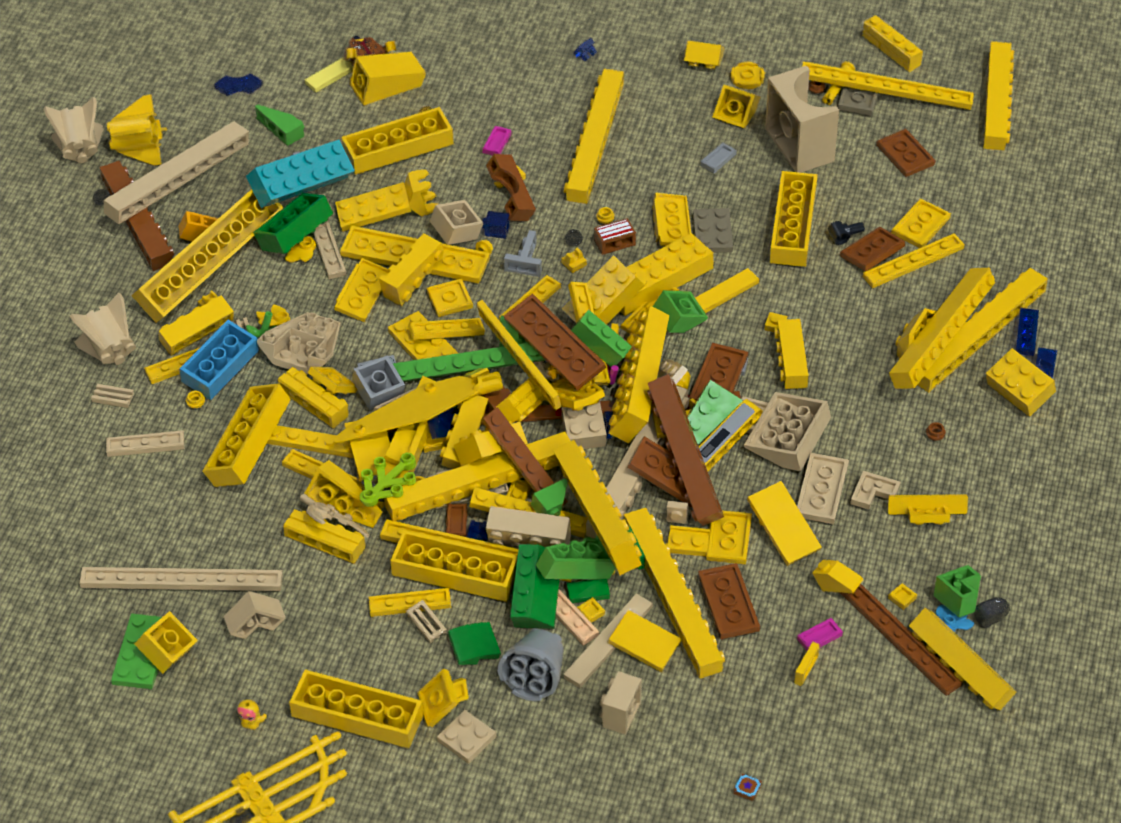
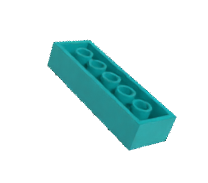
[246,140,355,208]

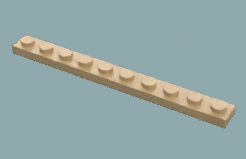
[80,567,283,591]

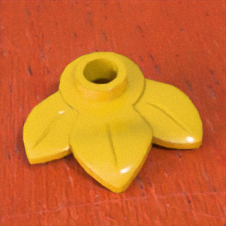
[285,236,316,262]
[256,304,291,326]

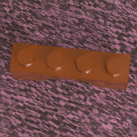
[486,154,536,221]

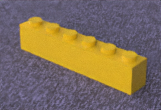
[909,608,1017,711]

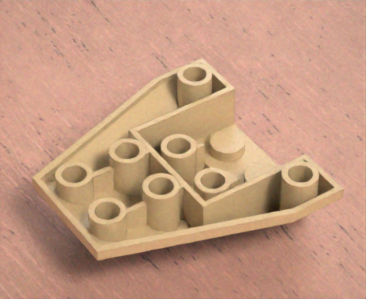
[257,312,341,374]

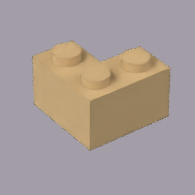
[224,591,286,639]

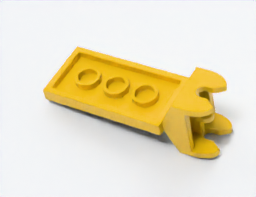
[335,169,438,232]

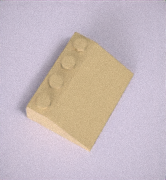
[744,392,831,471]

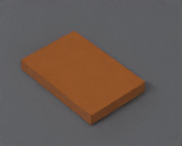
[876,129,936,177]
[840,227,905,272]

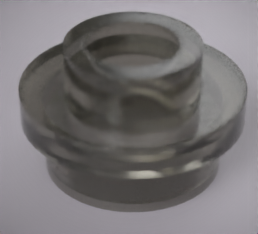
[93,189,111,206]
[565,229,583,246]

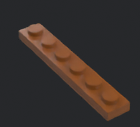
[481,407,568,506]

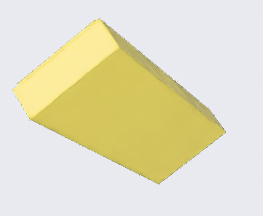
[305,58,353,93]

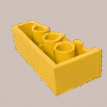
[379,233,444,307]

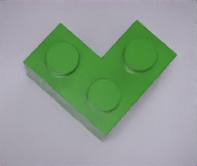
[933,565,981,618]

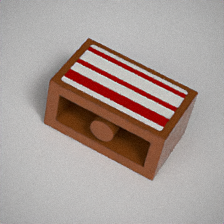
[594,218,636,255]

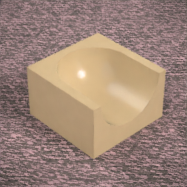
[765,66,839,173]

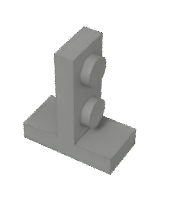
[504,230,542,277]

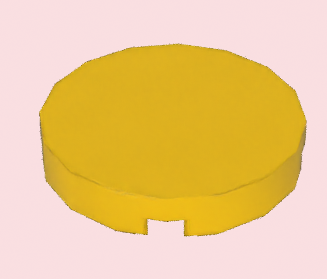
[730,62,765,90]

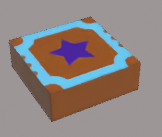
[734,773,762,801]

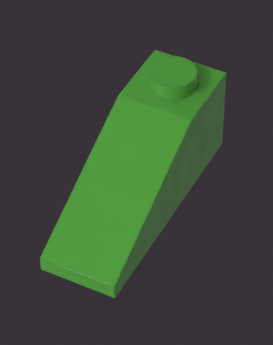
[255,105,304,146]

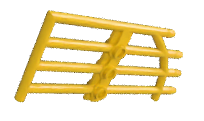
[168,731,347,823]

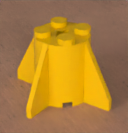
[107,94,167,166]

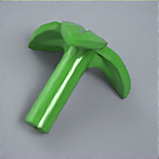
[246,311,276,338]

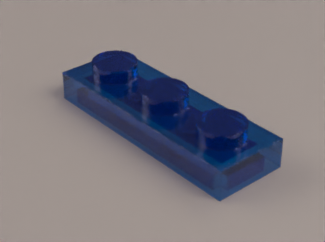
[1016,308,1039,356]

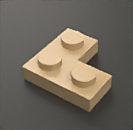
[851,471,901,510]

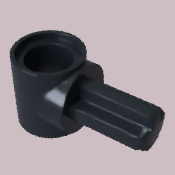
[828,221,865,245]

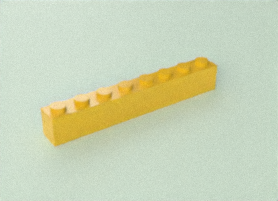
[983,41,1014,151]

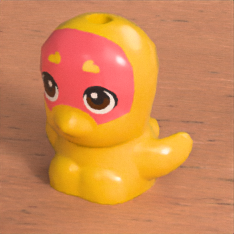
[237,699,267,730]

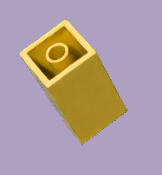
[350,52,426,105]

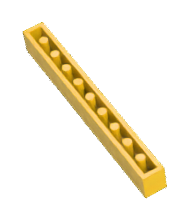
[564,69,624,204]
[889,267,995,389]
[918,268,1048,393]
[384,432,570,522]
[624,508,725,679]

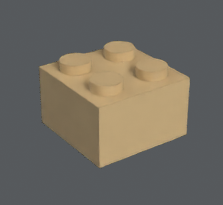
[430,200,483,245]
[561,402,606,449]
[600,671,642,735]

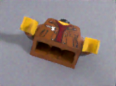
[343,35,397,68]

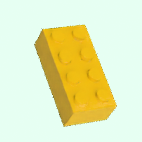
[562,255,645,325]

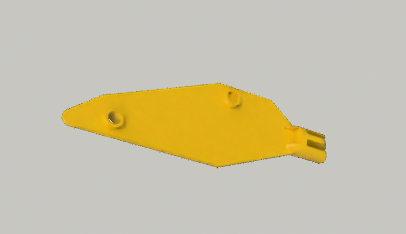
[333,371,503,443]

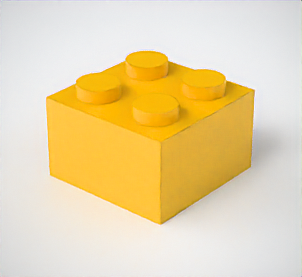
[134,611,198,674]

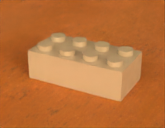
[486,506,572,549]

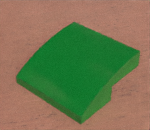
[448,622,501,665]

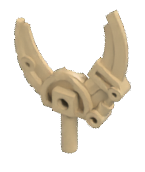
[300,494,369,537]

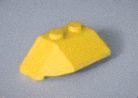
[895,308,937,359]

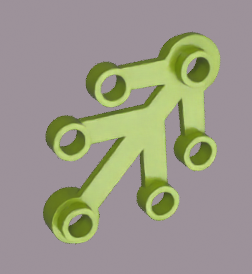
[360,452,416,507]

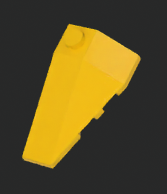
[304,460,383,528]

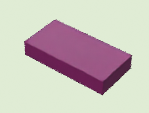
[482,126,512,156]
[797,618,843,651]

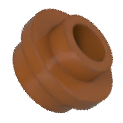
[808,80,825,93]
[926,422,946,441]

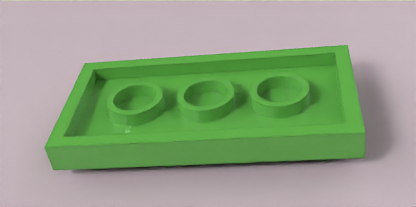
[111,614,162,689]

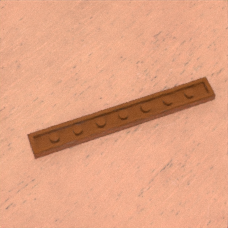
[839,584,962,696]

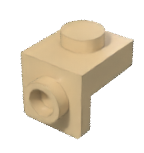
[667,501,689,524]

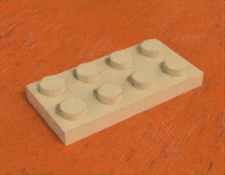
[797,453,849,524]

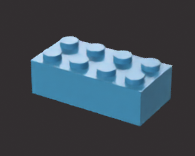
[179,320,259,400]

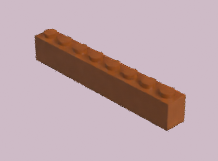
[99,161,174,271]
[647,374,724,526]

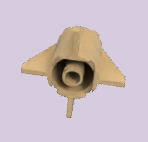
[44,97,104,163]
[70,293,136,365]

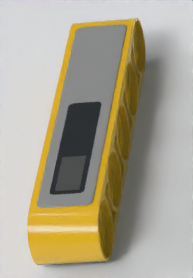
[699,399,763,472]

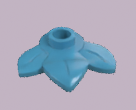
[936,605,974,632]

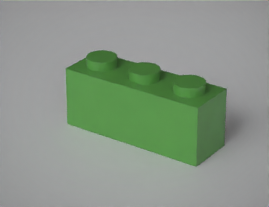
[571,310,632,367]

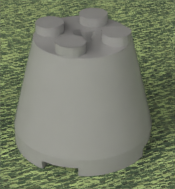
[498,628,564,701]

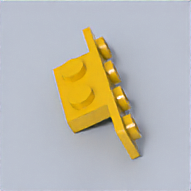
[888,494,968,525]

